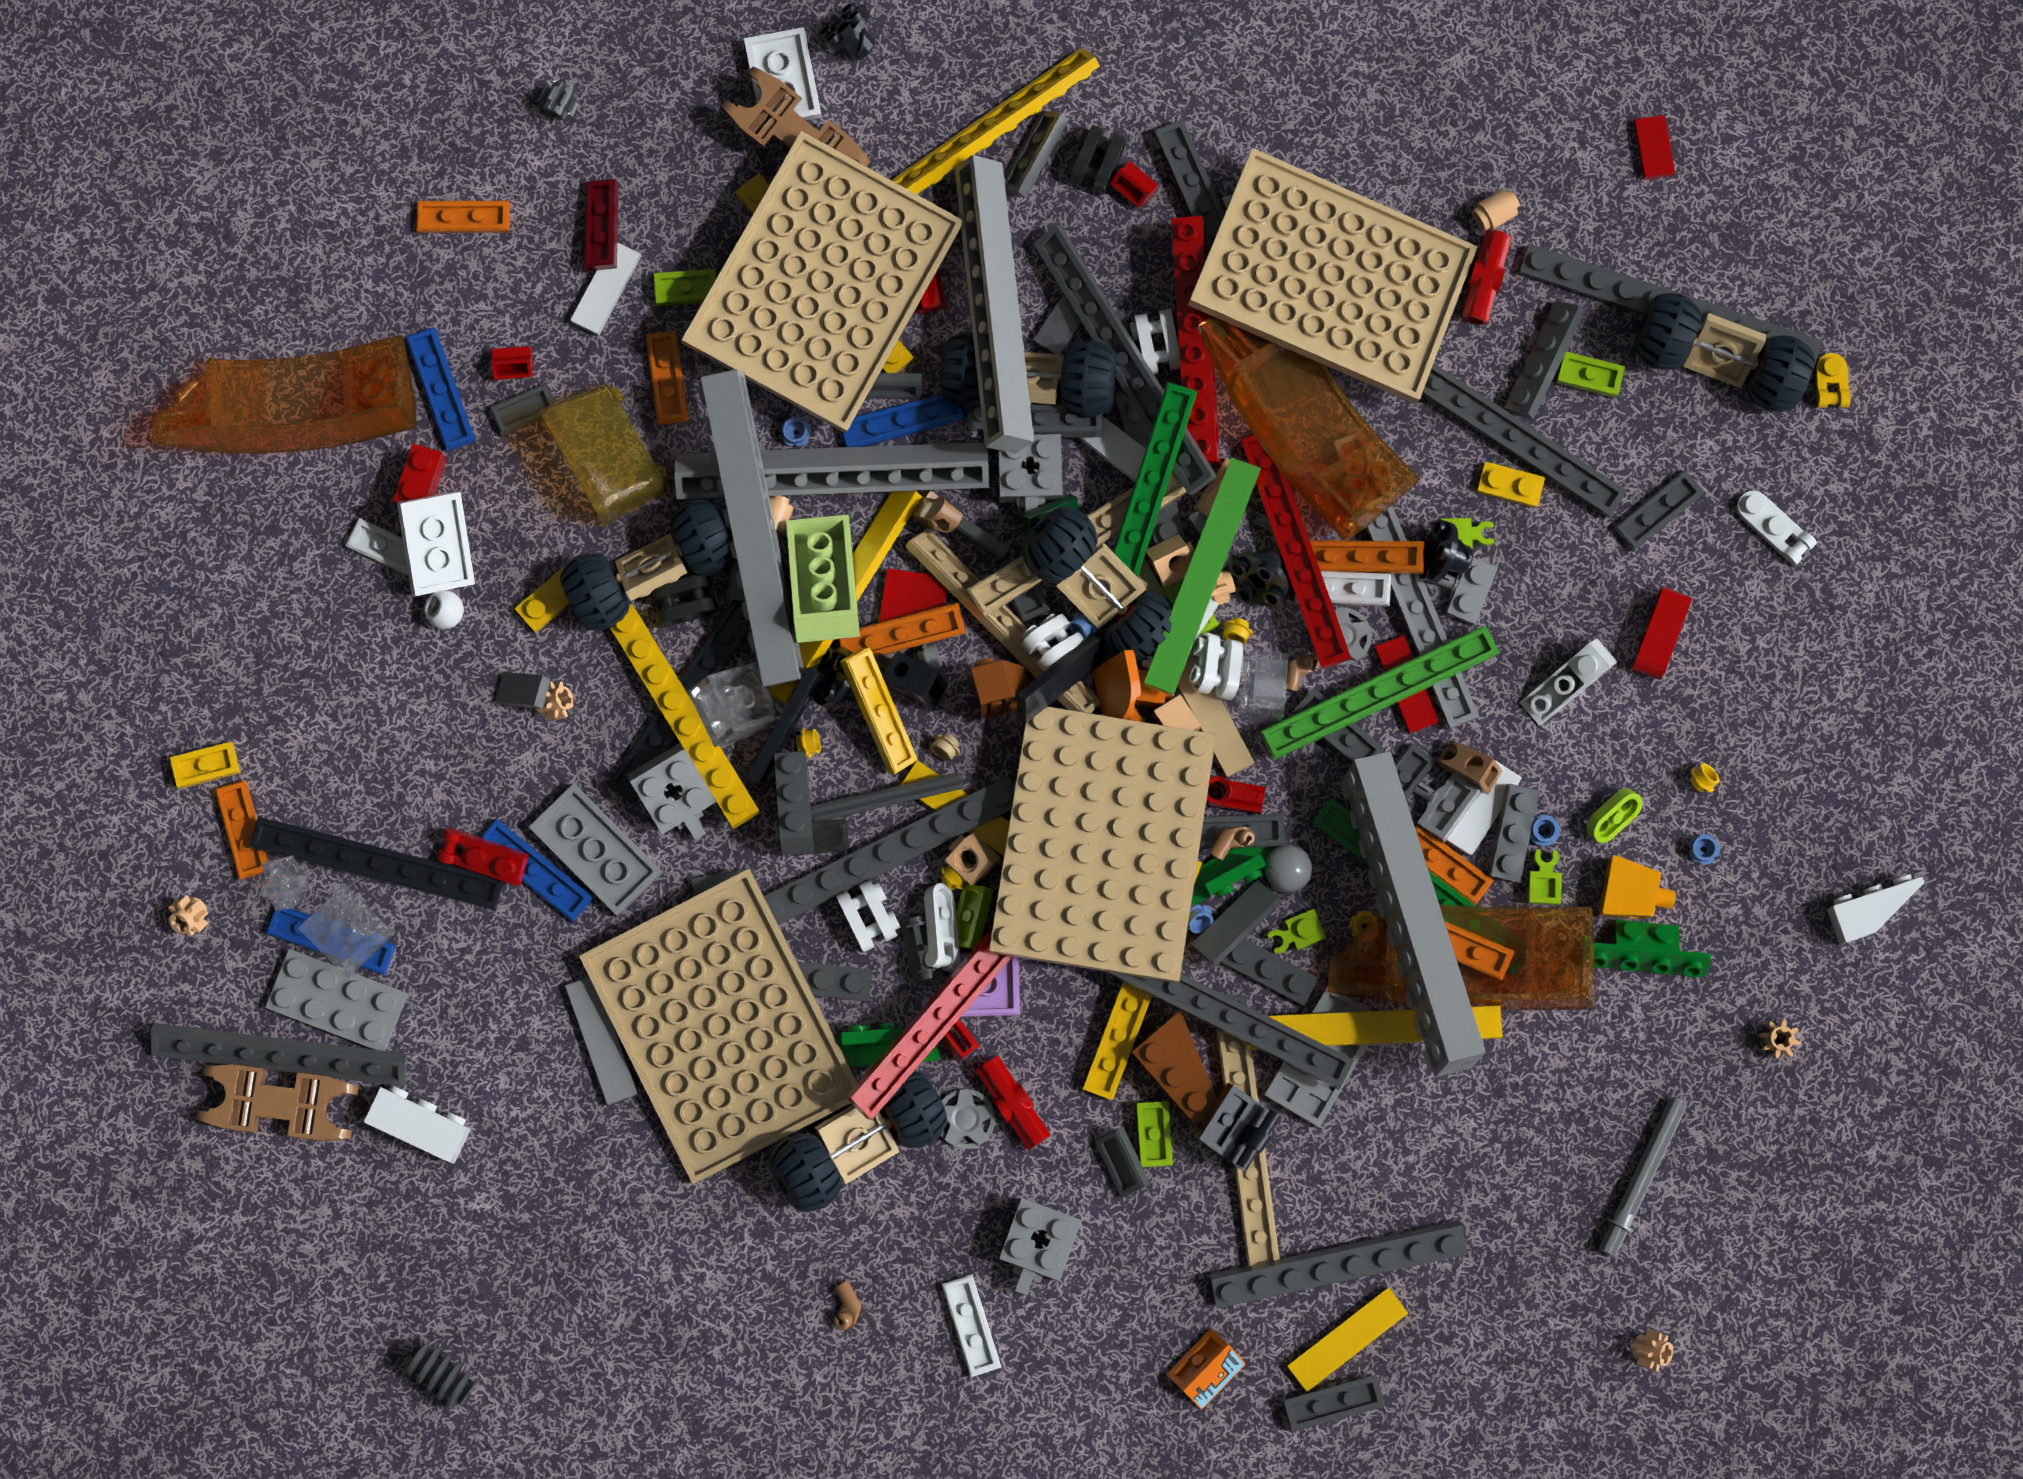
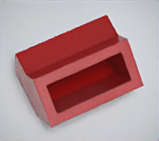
[1110,160,1159,208]
[914,270,947,314]
[491,346,533,380]
[941,1019,980,1063]

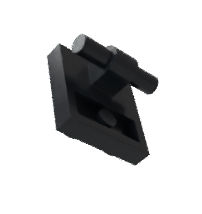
[1193,1083,1281,1172]

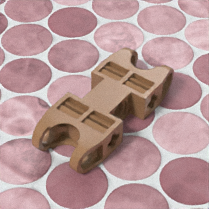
[721,66,871,167]
[196,1064,359,1142]

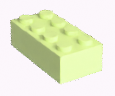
[786,515,860,643]

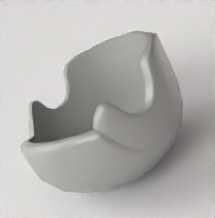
[1264,844,1312,894]

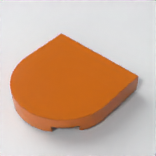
[1092,650,1141,720]

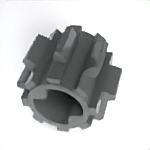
[539,80,579,121]

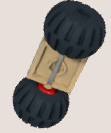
[1634,293,1815,412]
[940,332,1117,418]
[560,499,736,630]
[1021,506,1173,667]
[768,1070,947,1212]

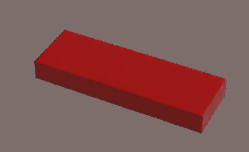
[1375,636,1439,734]

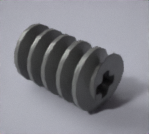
[407,1340,481,1409]

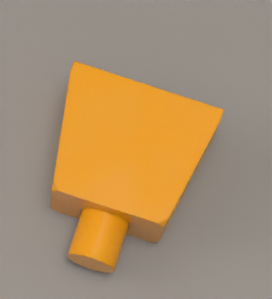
[1598,855,1676,919]

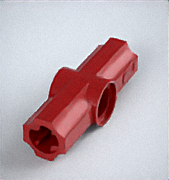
[1462,229,1512,325]
[1206,776,1266,814]
[976,1055,1051,1151]

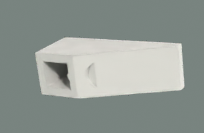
[1520,639,1617,726]
[1827,874,1924,945]

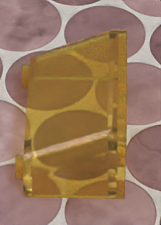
[539,383,670,527]

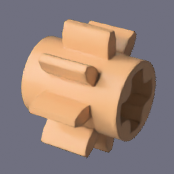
[1211,570,1236,605]
[536,681,573,720]
[168,895,208,936]
[1759,1019,1801,1059]
[1632,1329,1673,1372]

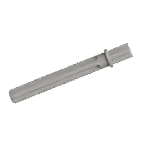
[1598,1097,1687,1258]

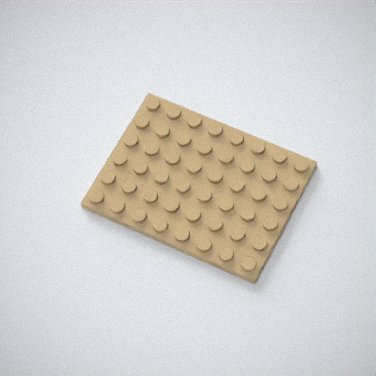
[681,131,964,433]
[1188,148,1478,405]
[989,707,1216,983]
[579,869,858,1184]

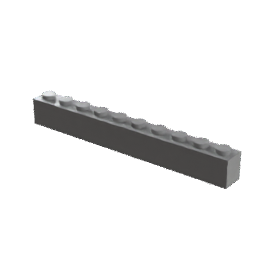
[955,155,1034,454]
[699,369,805,687]
[674,442,989,499]

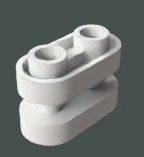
[1130,308,1180,374]
[1021,614,1085,673]
[1189,632,1243,701]
[836,880,901,953]

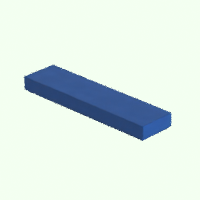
[406,327,477,452]
[840,394,966,447]
[480,818,594,922]
[266,903,397,976]

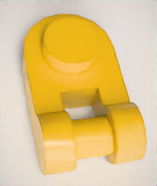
[1815,353,1850,408]

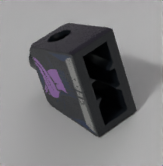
[875,651,948,712]

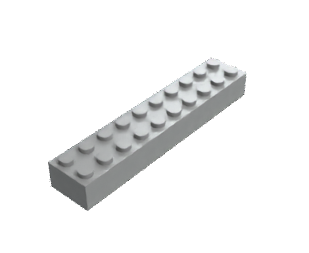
[1341,751,1486,1077]

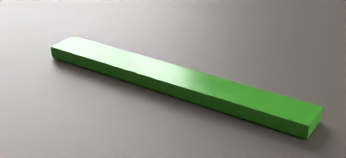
[1144,457,1261,696]
[1260,625,1499,761]

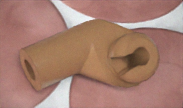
[1283,652,1320,693]
[1209,826,1255,861]
[834,1281,861,1330]

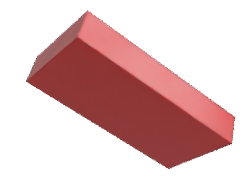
[1633,115,1675,180]

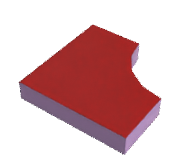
[879,568,948,622]

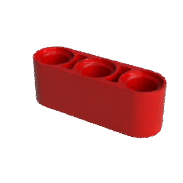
[1631,586,1692,680]

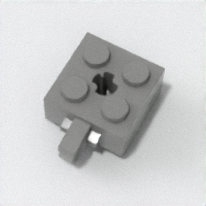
[999,434,1063,514]
[626,743,716,840]
[999,1198,1082,1296]

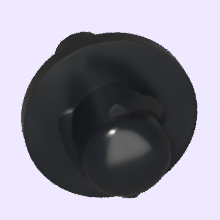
[818,2,875,60]
[1420,519,1473,583]
[1229,550,1288,607]
[813,647,857,708]

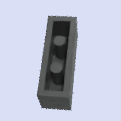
[774,751,814,855]

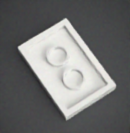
[744,27,822,128]
[397,491,475,596]

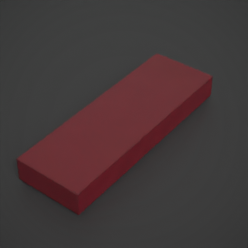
[584,179,619,271]

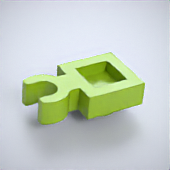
[1441,518,1494,549]
[1528,849,1562,906]
[1267,909,1327,954]

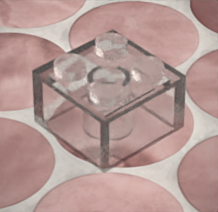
[1237,650,1289,725]
[688,662,780,747]
[299,884,395,978]

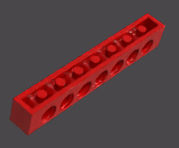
[1171,215,1221,467]

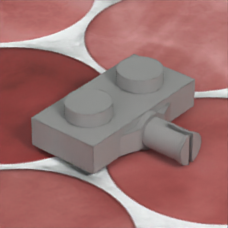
[1436,557,1498,626]
[1414,772,1481,843]

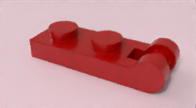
[437,828,529,886]

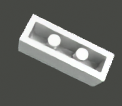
[364,1085,471,1164]

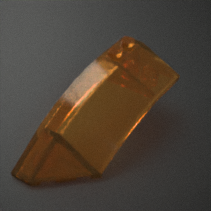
[1197,316,1420,541]
[152,335,417,453]
[1328,905,1596,1010]

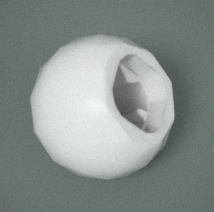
[424,590,464,629]

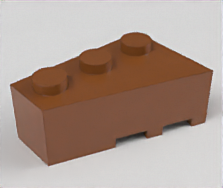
[971,658,1034,720]
[1131,1011,1217,1127]

